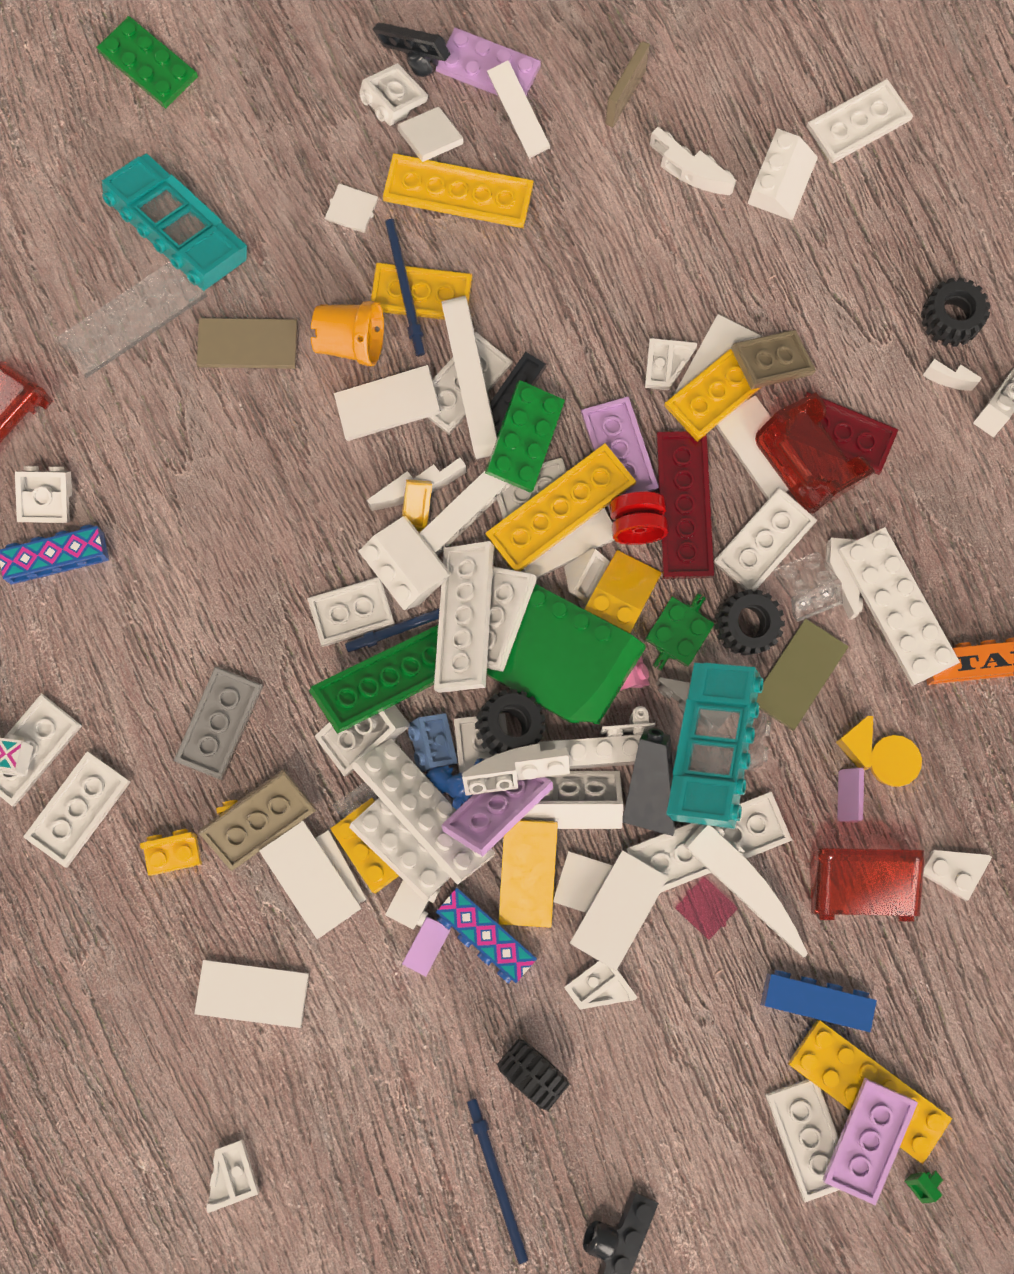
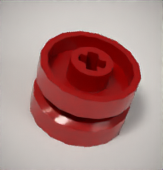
[609,491,668,545]

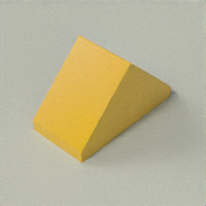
[836,716,873,770]

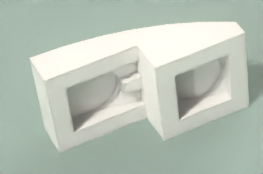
[923,359,982,391]

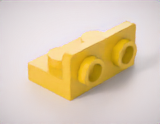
[140,829,202,876]

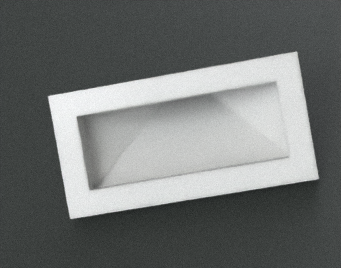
[564,548,610,605]

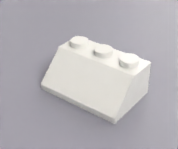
[748,128,818,220]
[359,516,452,610]

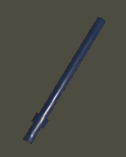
[385,219,425,356]
[345,608,440,653]
[467,1098,528,1264]

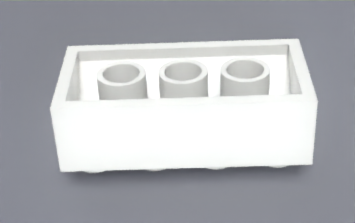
[522,771,623,829]

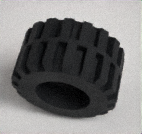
[921,278,990,347]
[714,589,785,656]
[475,689,546,756]
[497,1039,570,1111]

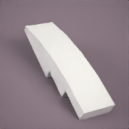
[367,458,466,511]

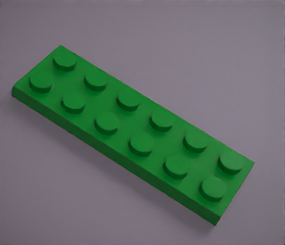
[309,625,438,734]

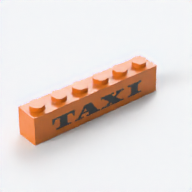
[926,637,1014,685]

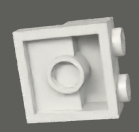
[359,63,428,126]
[15,465,72,523]

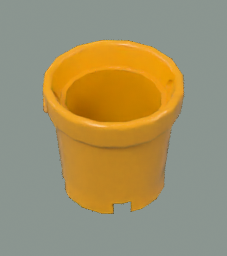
[311,301,384,366]

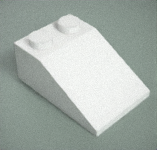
[315,705,410,777]

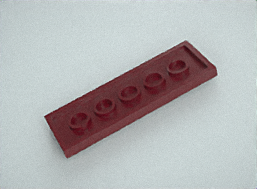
[656,431,714,579]

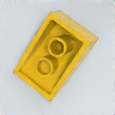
[584,550,662,634]

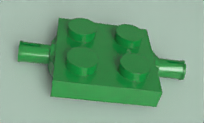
[644,594,714,671]

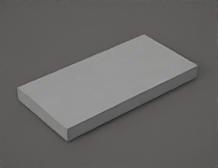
[174,666,263,781]

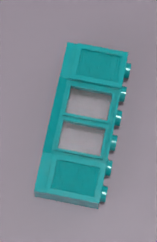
[102,153,247,291]
[666,663,763,829]

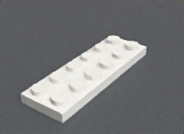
[838,527,960,686]
[434,541,494,693]
[352,739,496,885]
[626,792,792,893]

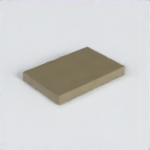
[605,41,650,128]
[731,330,816,389]

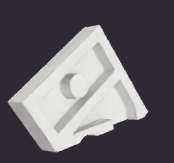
[645,338,697,390]
[920,850,992,901]
[564,961,638,1010]
[206,1139,260,1213]

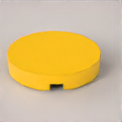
[870,735,922,787]

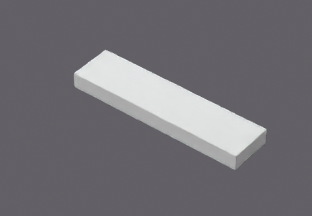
[487,60,550,159]

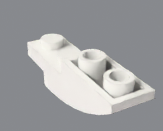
[650,127,736,195]
[462,744,570,796]

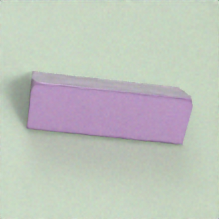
[837,768,864,823]
[402,916,451,977]

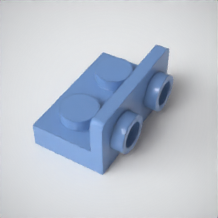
[408,713,458,772]

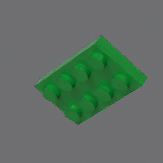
[96,16,198,109]
[485,380,565,493]

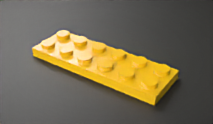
[383,153,534,228]
[485,444,636,571]
[787,1019,952,1164]

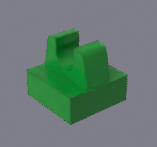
[905,1170,943,1204]

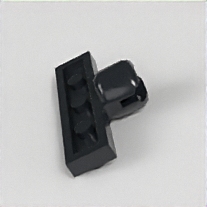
[373,22,451,77]
[490,352,547,437]
[583,1191,659,1274]

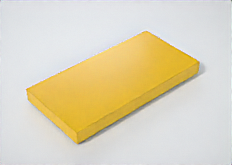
[371,263,472,320]
[664,349,762,441]
[499,819,558,928]

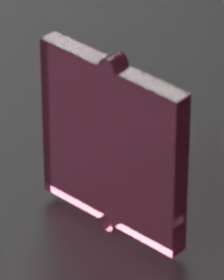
[675,877,738,940]

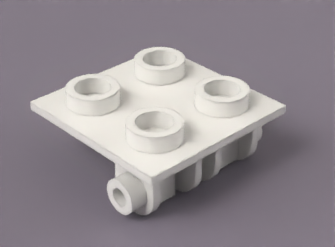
[599,706,655,737]

